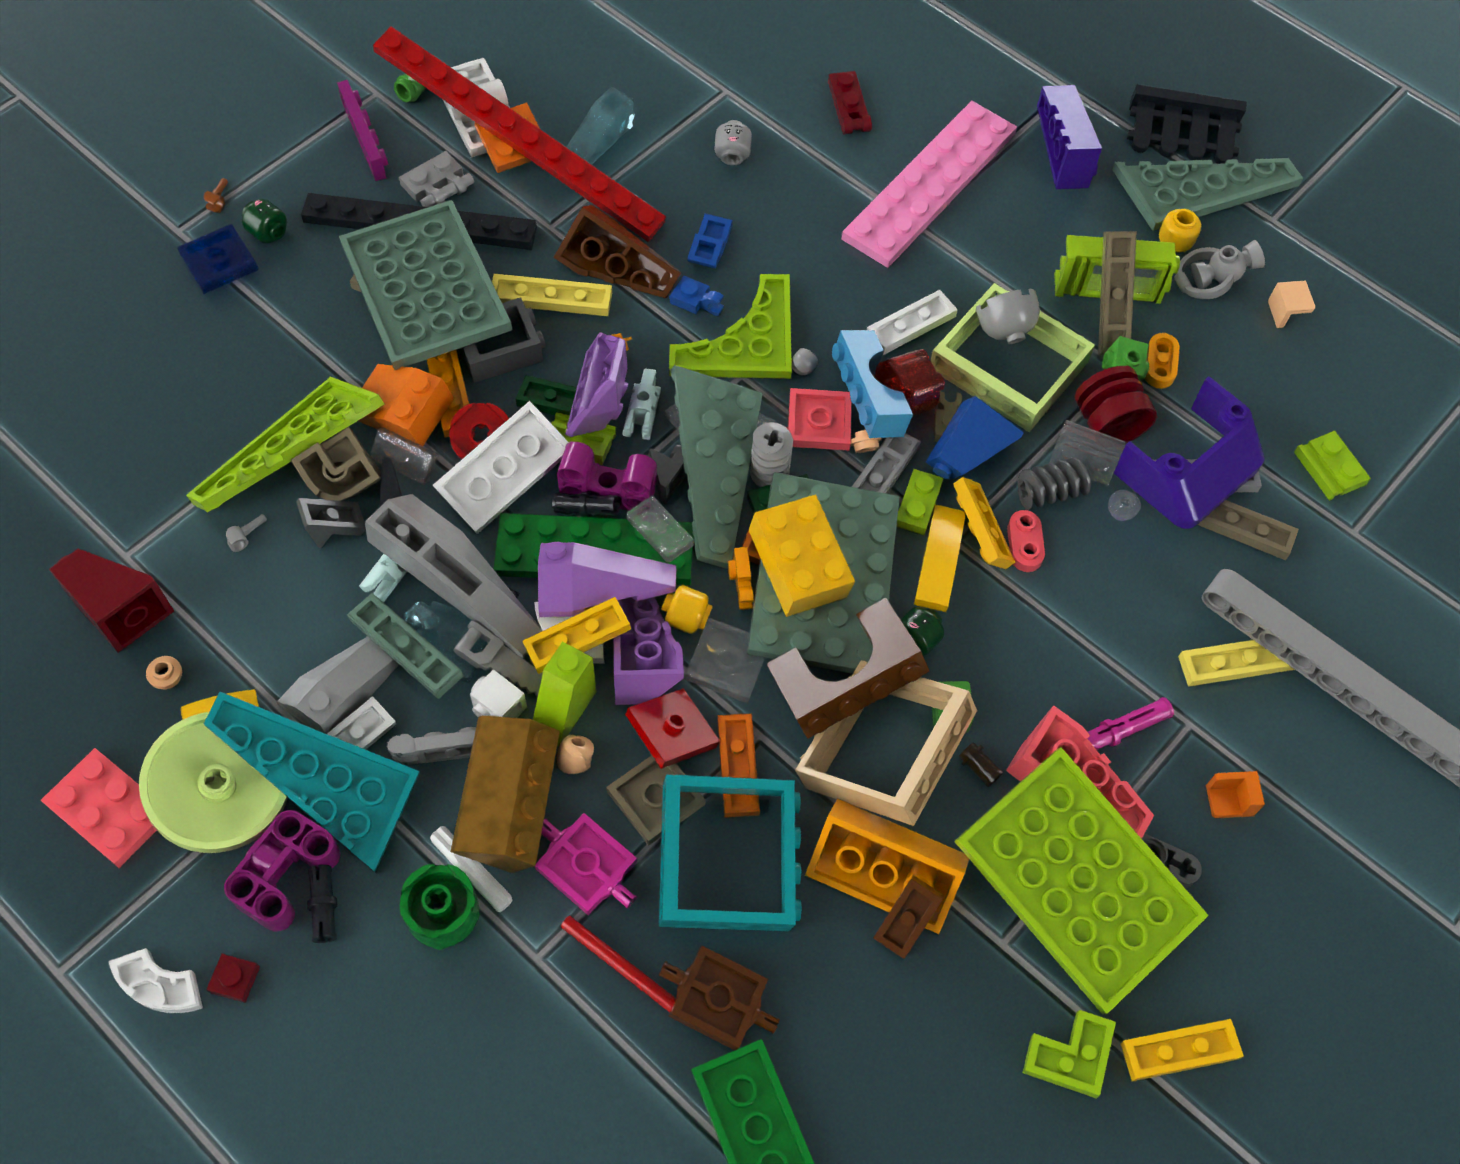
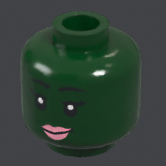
[242,199,287,243]
[901,607,944,656]

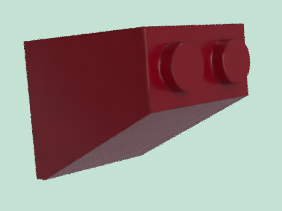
[49,548,174,653]

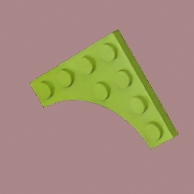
[669,274,792,379]

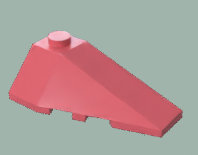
[1006,706,1154,839]

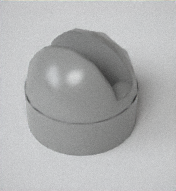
[792,348,818,375]

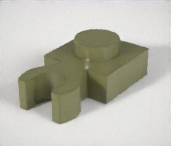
[934,392,962,442]

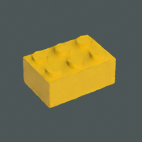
[749,494,855,617]

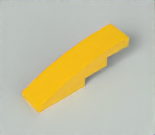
[914,504,966,612]

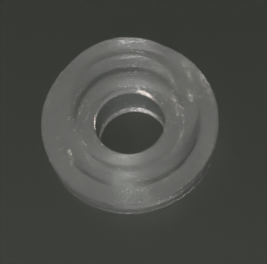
[1108,490,1141,521]

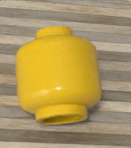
[1159,209,1201,253]
[661,585,713,634]

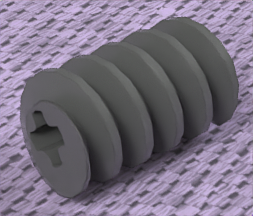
[1017,457,1091,510]

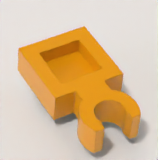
[728,547,754,610]

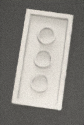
[433,401,569,534]

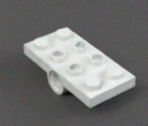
[442,58,510,158]

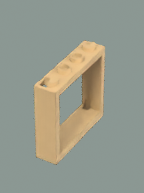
[795,660,977,826]

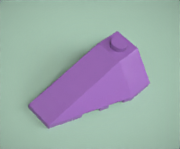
[614,597,684,705]

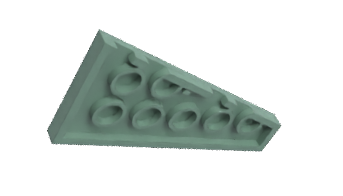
[1112,158,1303,231]
[671,365,763,569]

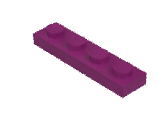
[337,80,388,181]

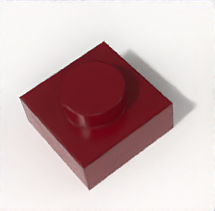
[206,954,260,1003]

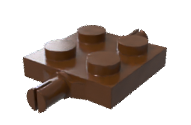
[658,946,780,1050]

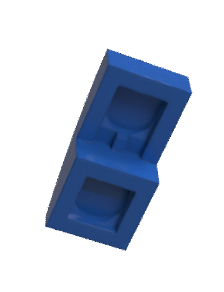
[687,213,733,269]

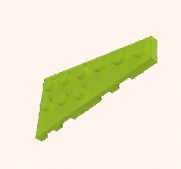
[186,377,385,512]

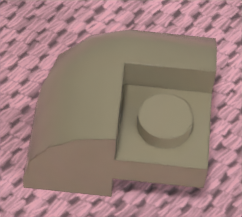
[291,427,381,501]

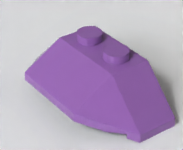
[565,332,628,437]

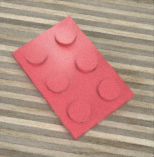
[40,748,157,868]

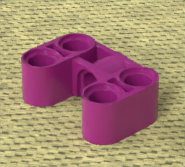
[557,442,657,514]
[224,810,341,932]

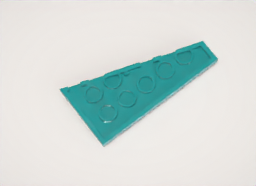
[204,692,420,873]

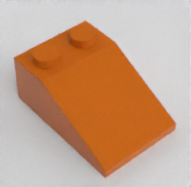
[358,364,454,449]

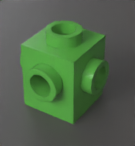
[1102,336,1149,381]

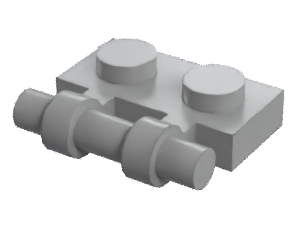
[399,151,474,207]

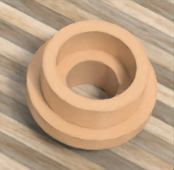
[851,430,882,453]
[146,656,182,689]

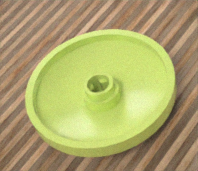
[139,712,288,853]

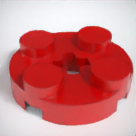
[449,403,509,460]

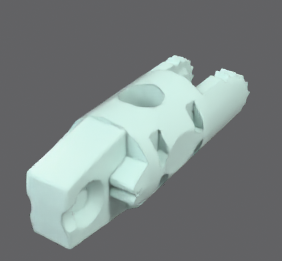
[622,368,661,440]
[359,554,407,603]

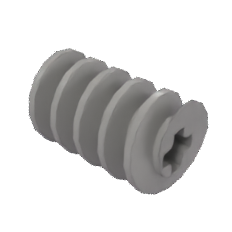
[750,422,793,487]

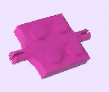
[535,813,637,916]

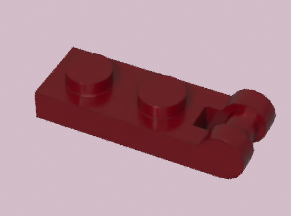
[828,71,872,134]

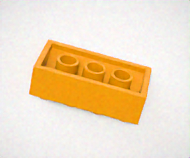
[805,798,969,934]

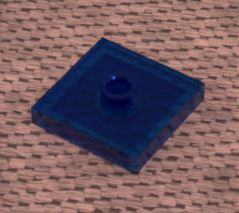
[177,224,259,294]

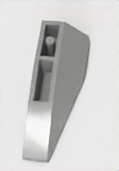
[365,494,543,658]

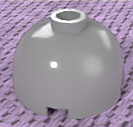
[976,289,1040,344]

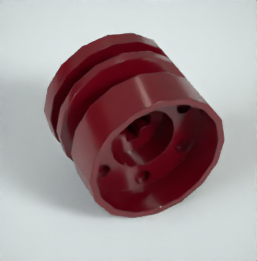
[1074,366,1157,447]

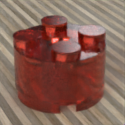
[875,349,945,417]

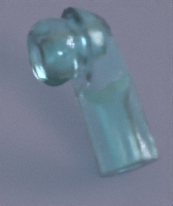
[403,601,439,631]

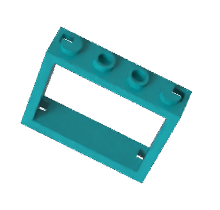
[659,774,802,931]

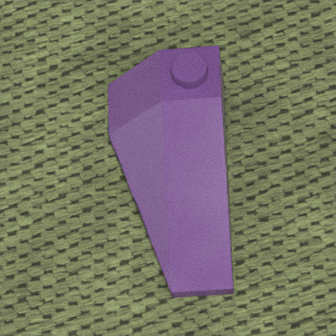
[538,542,677,617]

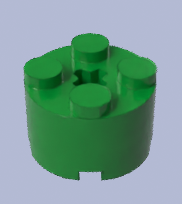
[399,864,480,950]

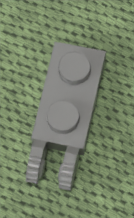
[387,727,476,765]

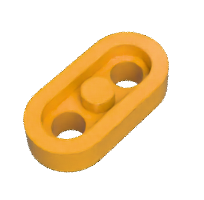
[1145,333,1180,389]

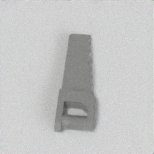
[453,621,543,698]

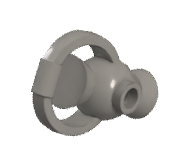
[1174,240,1265,299]

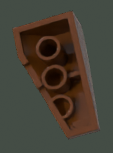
[553,205,682,298]

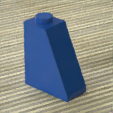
[926,396,1024,480]

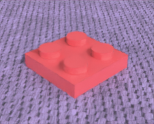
[788,388,852,451]

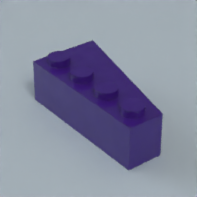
[1037,85,1102,189]

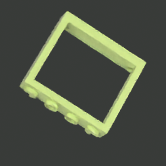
[929,283,1095,432]

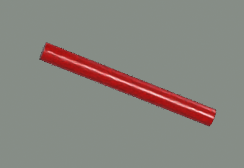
[561,915,676,1013]

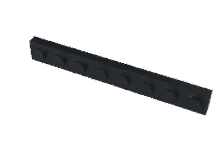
[301,193,537,250]

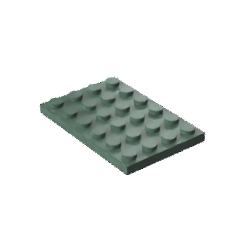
[339,200,513,370]
[747,472,900,674]

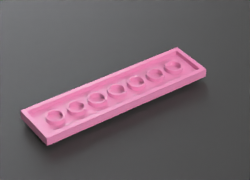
[841,101,1017,268]

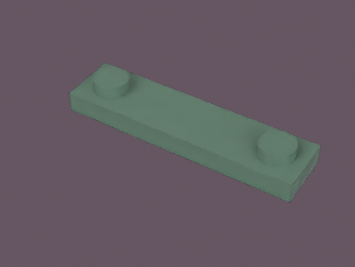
[347,593,464,699]

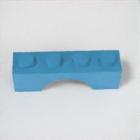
[832,330,913,438]

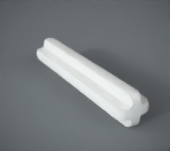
[430,826,513,912]

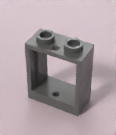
[460,297,546,383]

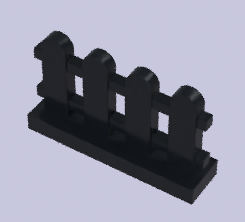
[1127,84,1247,164]

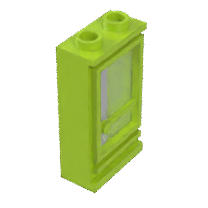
[1054,235,1180,304]

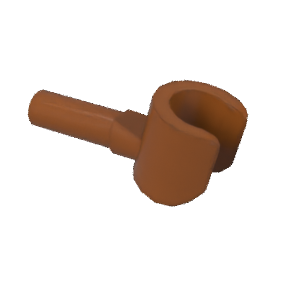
[204,178,228,213]

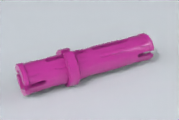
[1087,697,1174,750]

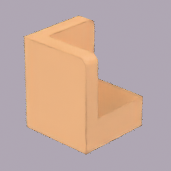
[1268,280,1315,328]

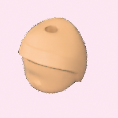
[557,735,594,774]

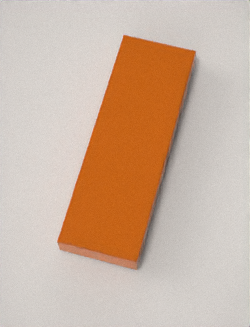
[717,714,760,817]

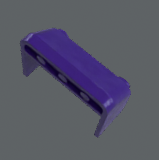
[1114,376,1265,529]

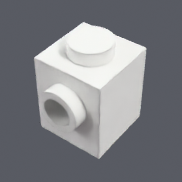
[470,669,527,718]

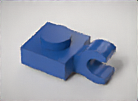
[669,276,724,316]

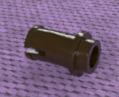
[959,742,1004,787]

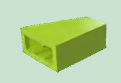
[533,641,597,746]

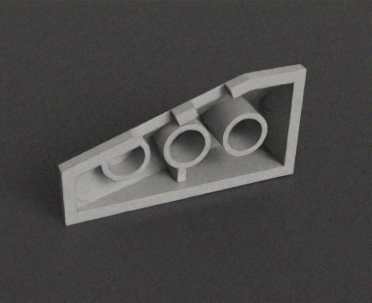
[277,636,399,734]

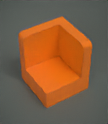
[1206,771,1265,818]

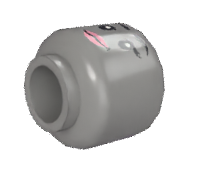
[714,120,752,165]

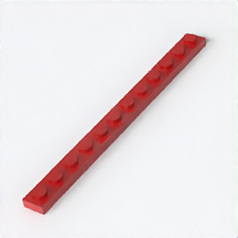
[373,26,666,242]

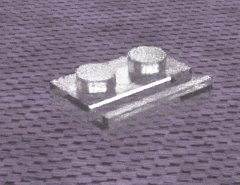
[1049,420,1126,486]

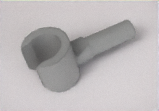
[226,514,267,552]

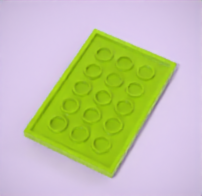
[954,747,1209,1014]

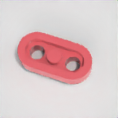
[1007,510,1045,572]

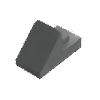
[649,444,687,504]
[296,498,366,548]

